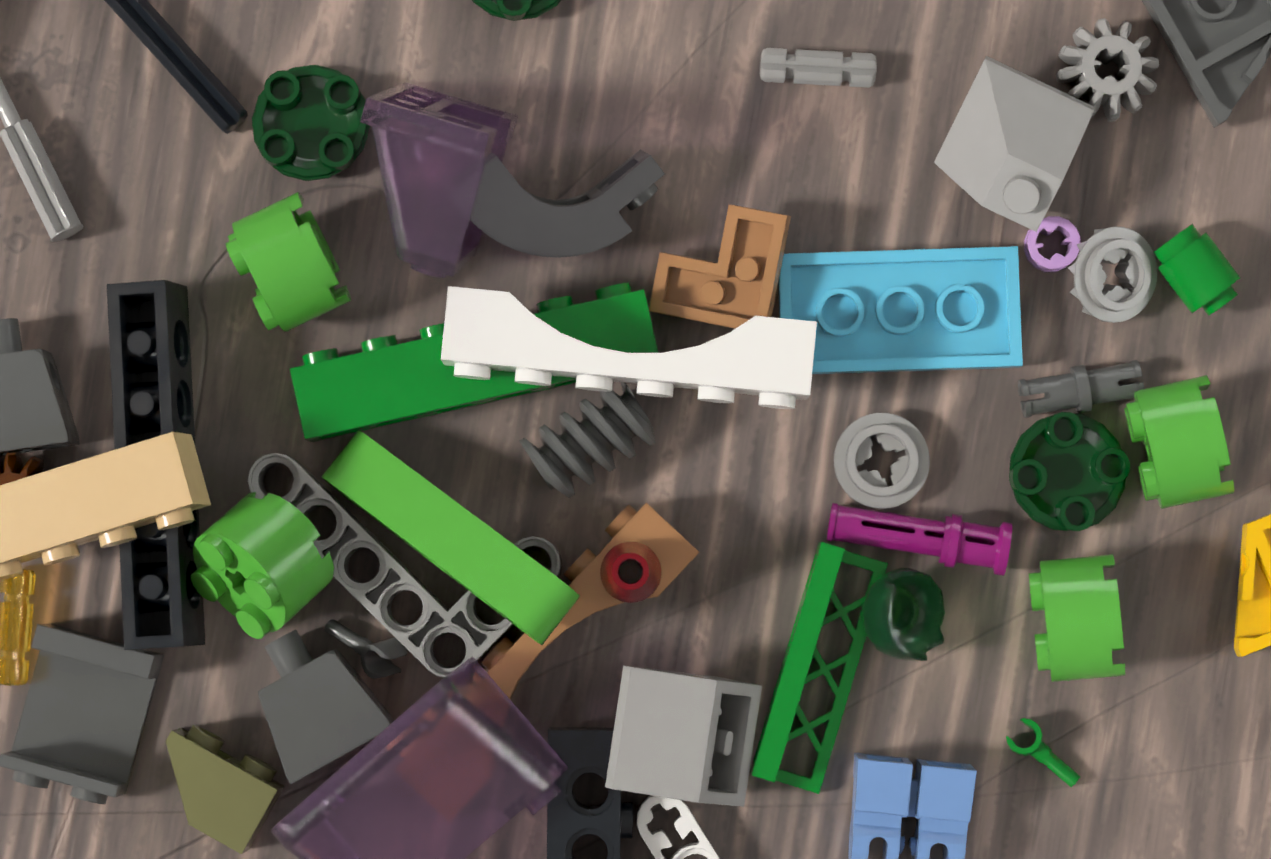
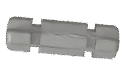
[760,48,877,88]

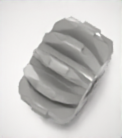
[1056,18,1159,122]

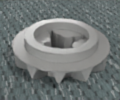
[1068,226,1157,323]
[834,413,930,509]

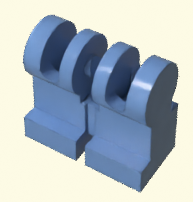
[848,753,977,859]

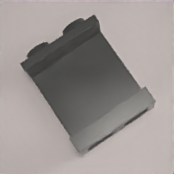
[0,623,164,804]

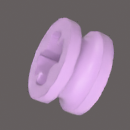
[1024,216,1080,272]

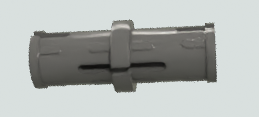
[1018,360,1144,418]

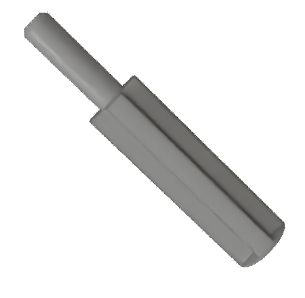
[0,77,84,242]

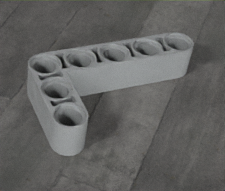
[248,453,562,678]

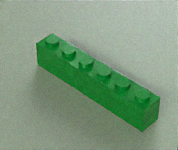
[289,283,658,442]

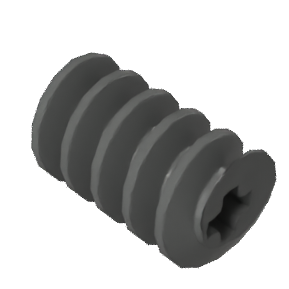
[519,382,656,498]

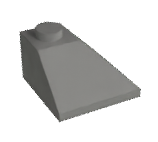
[934,56,1095,232]

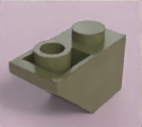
[166,724,285,854]

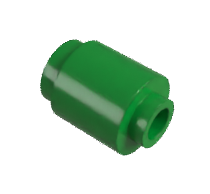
[1153,224,1241,316]

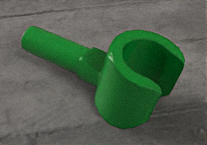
[1006,718,1080,787]

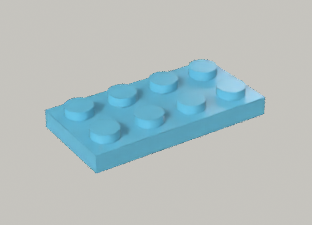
[778,246,1023,374]

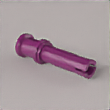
[826,503,1012,576]

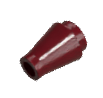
[600,542,661,603]

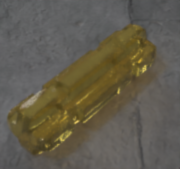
[0,569,36,686]

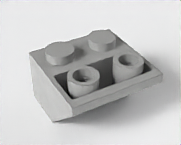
[605,665,762,807]

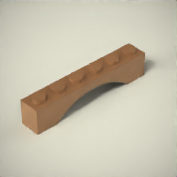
[397,503,699,820]

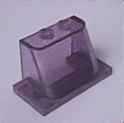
[360,82,518,278]

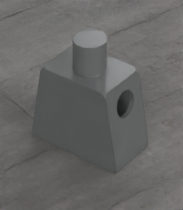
[0,318,80,457]
[258,630,397,784]

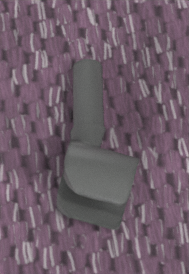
[324,619,408,679]

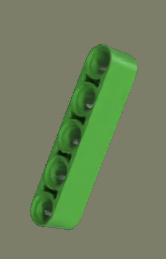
[321,430,580,645]

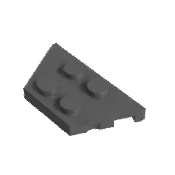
[1142,0,1271,128]

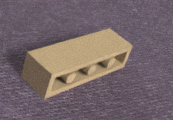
[0,432,211,581]

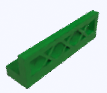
[749,542,888,794]

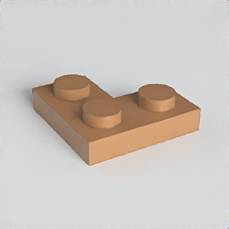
[649,204,791,329]

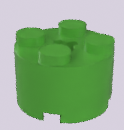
[225,192,351,332]
[1124,375,1234,509]
[191,492,334,639]
[1029,554,1126,682]

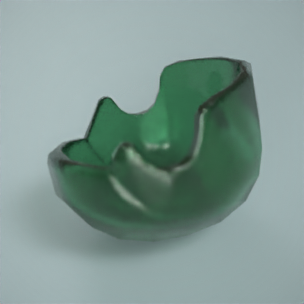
[862,568,945,661]

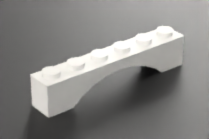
[441,286,817,409]

